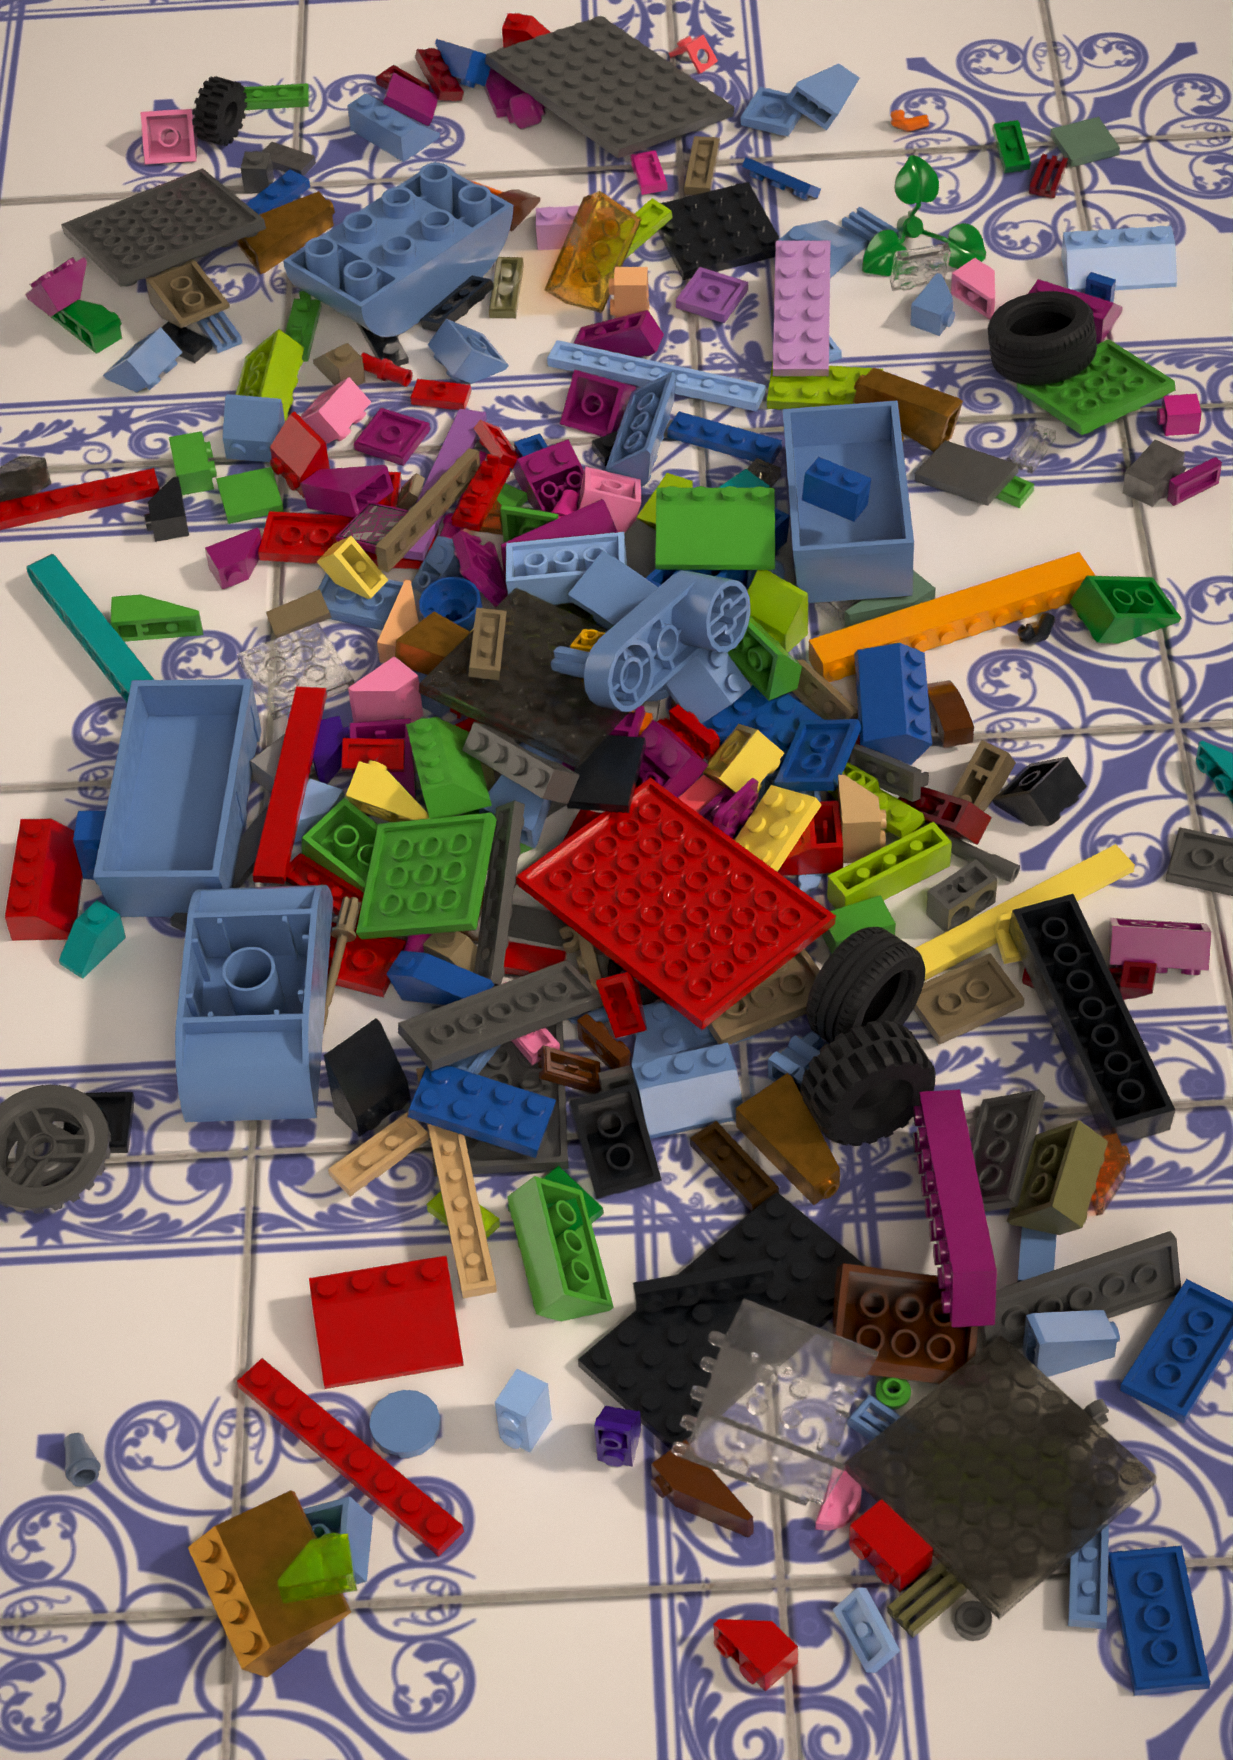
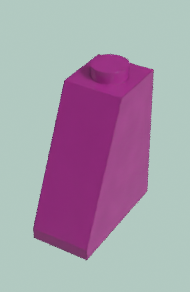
[300,465,394,518]

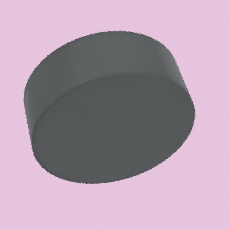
[954,1601,992,1641]

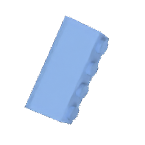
[1061,226,1177,292]
[506,532,627,609]

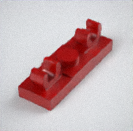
[451,454,510,532]

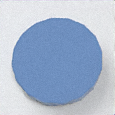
[369,1390,441,1459]

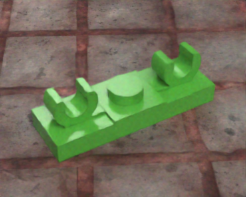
[285,291,322,362]

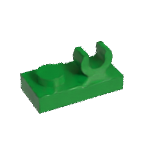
[992,120,1031,173]

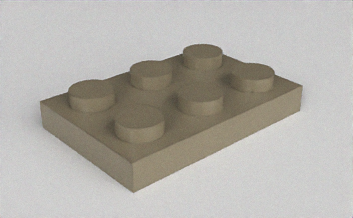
[914,953,1025,1045]

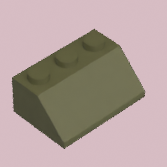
[1007,1120,1108,1235]

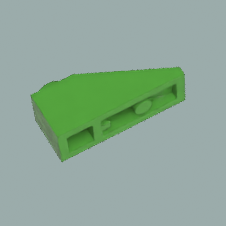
[111,594,203,642]

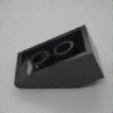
[323,1018,411,1137]
[569,1083,662,1199]

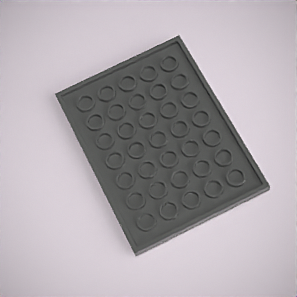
[485,16,735,158]

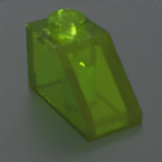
[277,1533,357,1603]

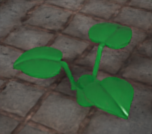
[862,155,986,276]

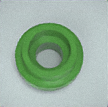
[875,1377,911,1410]

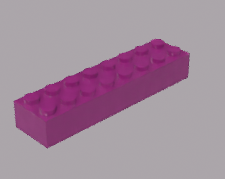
[913,1090,997,1328]

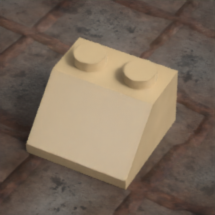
[838,775,887,863]

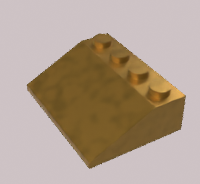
[188,1490,351,1677]

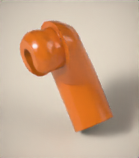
[890,109,929,132]

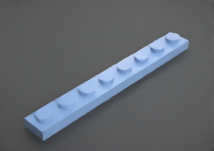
[547,340,766,412]

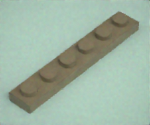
[375,448,480,572]

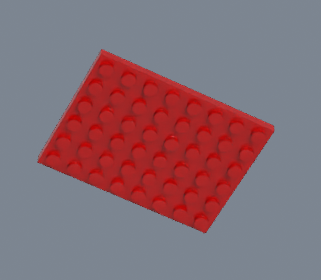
[516,777,836,1030]

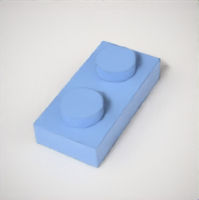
[833,1587,900,1673]

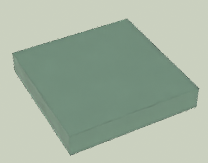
[1050,117,1120,167]

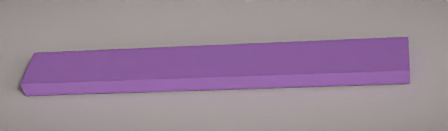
[403,409,487,561]

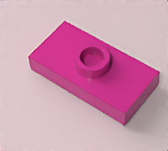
[630,151,667,195]

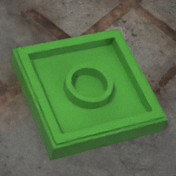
[216,466,284,524]

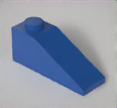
[435,39,491,88]
[386,951,494,1005]

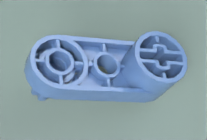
[551,570,751,712]

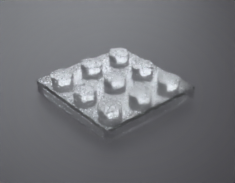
[237,622,355,720]

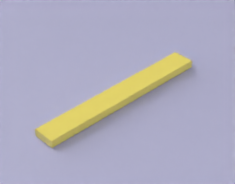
[915,844,1135,980]

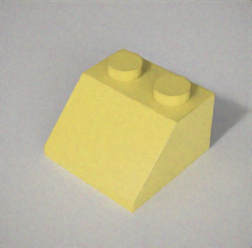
[703,724,784,794]

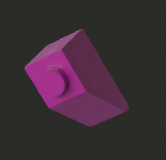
[205,527,261,590]

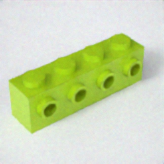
[827,822,952,909]

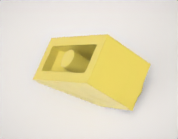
[317,536,388,599]

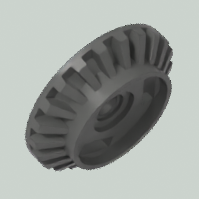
[0,1085,111,1214]

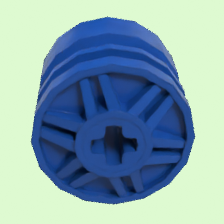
[419,577,483,632]

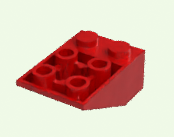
[778,801,844,876]

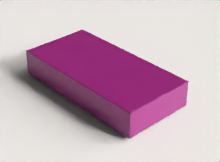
[1167,457,1222,506]

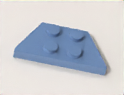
[632,1000,753,1063]

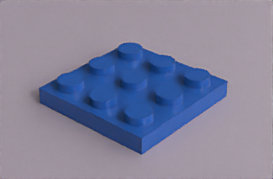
[703,685,824,771]

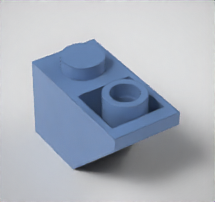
[411,536,464,594]

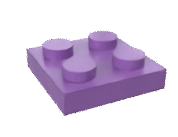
[676,267,748,323]

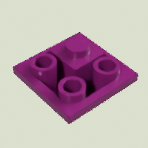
[25,257,87,317]

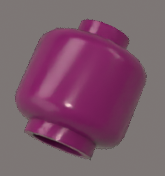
[506,93,545,129]

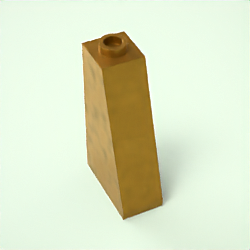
[237,191,335,275]
[853,367,963,452]
[395,611,520,697]
[736,1073,840,1205]

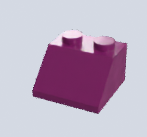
[560,369,636,436]

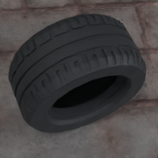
[987,291,1097,385]
[806,927,926,1043]

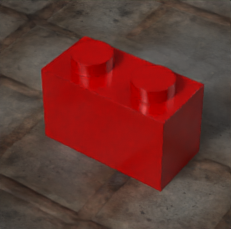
[849,1499,933,1592]

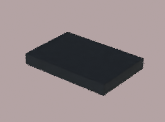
[567,733,646,813]

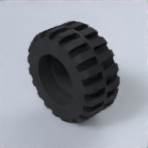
[801,1021,936,1146]

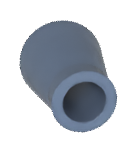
[63,1433,101,1487]

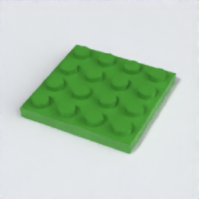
[1017,339,1176,435]
[356,812,497,939]

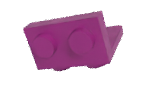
[699,778,759,839]

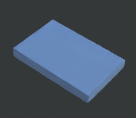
[318,573,403,630]

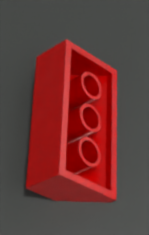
[5,819,83,941]

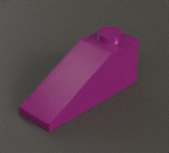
[573,310,664,357]

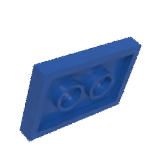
[774,719,861,792]

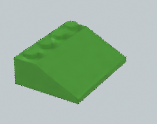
[655,486,775,570]

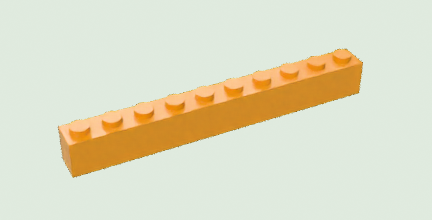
[809,552,1095,682]

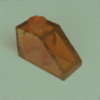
[1091,1133,1131,1216]

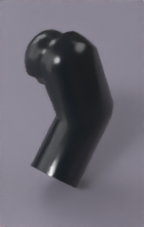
[1017,613,1055,645]

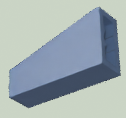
[479,727,566,849]

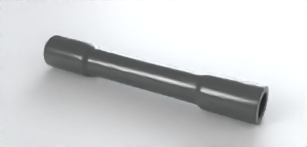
[913,822,1020,883]

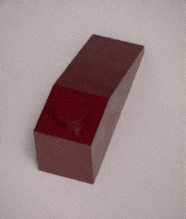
[898,787,992,845]

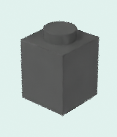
[240,151,274,193]

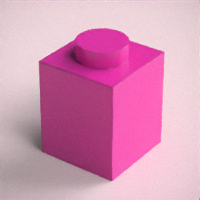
[1157,394,1202,436]

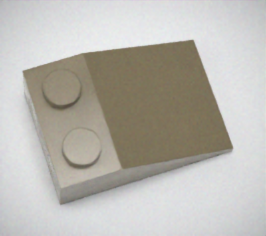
[145,258,230,328]

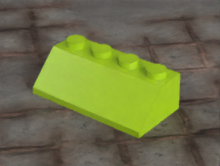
[235,329,304,421]

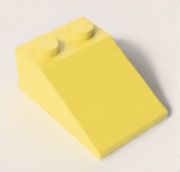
[345,760,430,822]

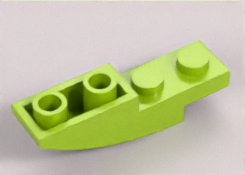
[828,762,925,838]

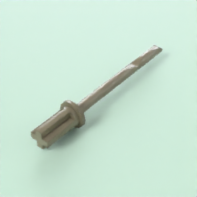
[323,897,361,1033]

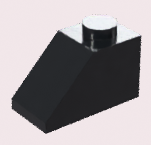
[144,476,189,542]

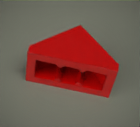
[596,972,647,1038]

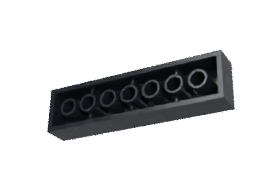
[1009,894,1175,1148]

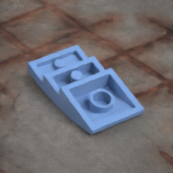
[567,551,658,630]

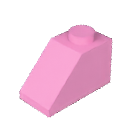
[951,258,995,319]

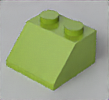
[747,570,808,652]

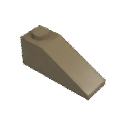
[951,740,1016,811]

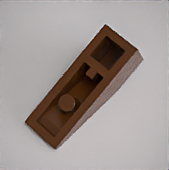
[651,1440,754,1538]

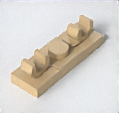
[328,1112,429,1197]

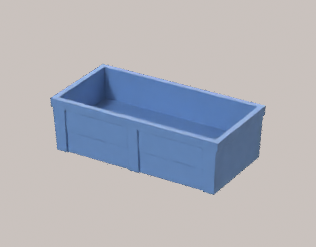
[783,401,914,603]
[93,679,261,917]

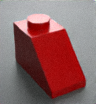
[502,13,551,48]

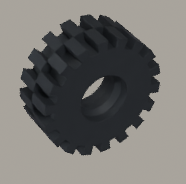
[192,76,247,146]

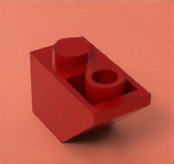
[713,1619,798,1691]

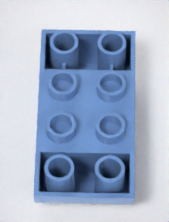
[283,161,513,337]
[175,885,333,1122]

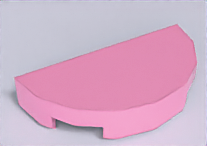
[815,1461,862,1531]

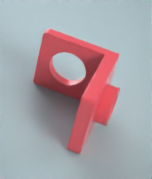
[668,35,718,74]

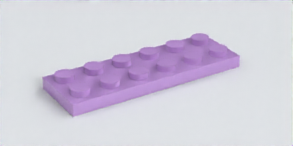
[773,241,830,376]

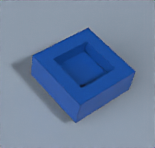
[1085,272,1116,302]
[514,433,548,458]

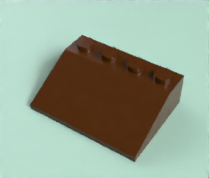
[831,1263,978,1388]

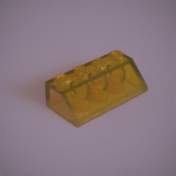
[544,191,642,313]

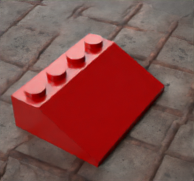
[309,1255,464,1389]

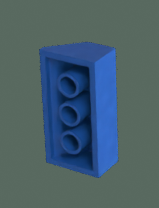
[854,643,932,765]

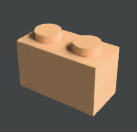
[609,267,650,318]

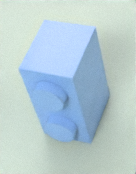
[495,1369,552,1452]

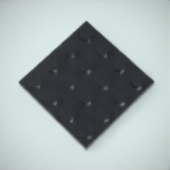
[658,182,780,280]

